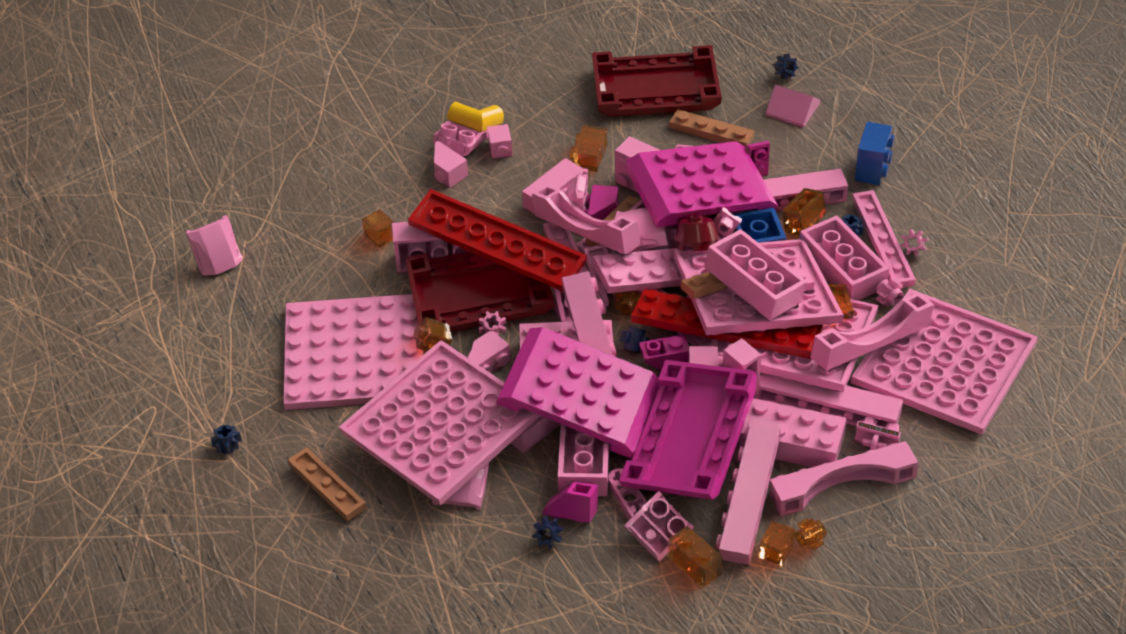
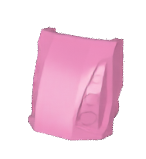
[433,120,488,157]
[565,169,588,212]
[615,208,669,252]
[186,215,243,275]
[432,463,489,510]
[624,491,694,562]

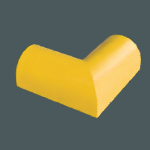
[447,102,504,132]

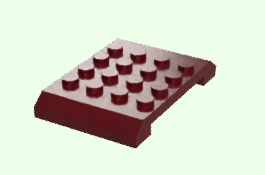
[592,45,722,117]
[405,233,554,335]

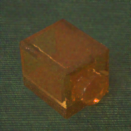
[362,209,395,248]
[414,317,452,352]
[759,521,796,566]

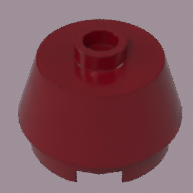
[674,215,719,251]

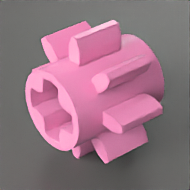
[900,229,929,256]
[875,278,904,307]
[479,311,506,336]

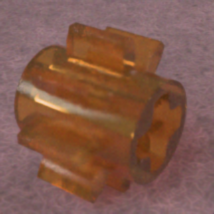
[614,291,641,315]
[795,518,827,550]

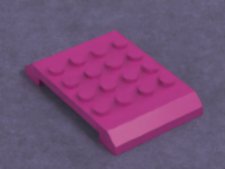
[625,141,778,228]
[496,327,660,459]
[619,360,757,500]

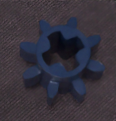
[772,53,799,79]
[842,214,864,237]
[619,326,650,353]
[210,425,242,454]
[532,516,564,549]

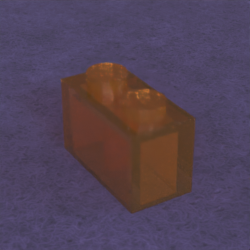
[570,125,608,172]
[782,188,826,236]
[668,526,722,588]

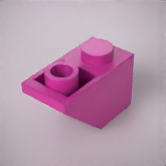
[744,141,770,176]
[584,185,618,220]
[639,334,689,370]
[543,481,598,523]

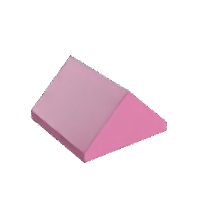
[766,85,820,128]

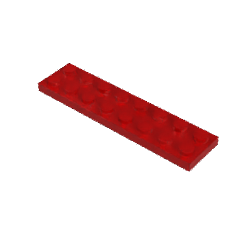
[408,189,587,292]
[631,289,823,359]

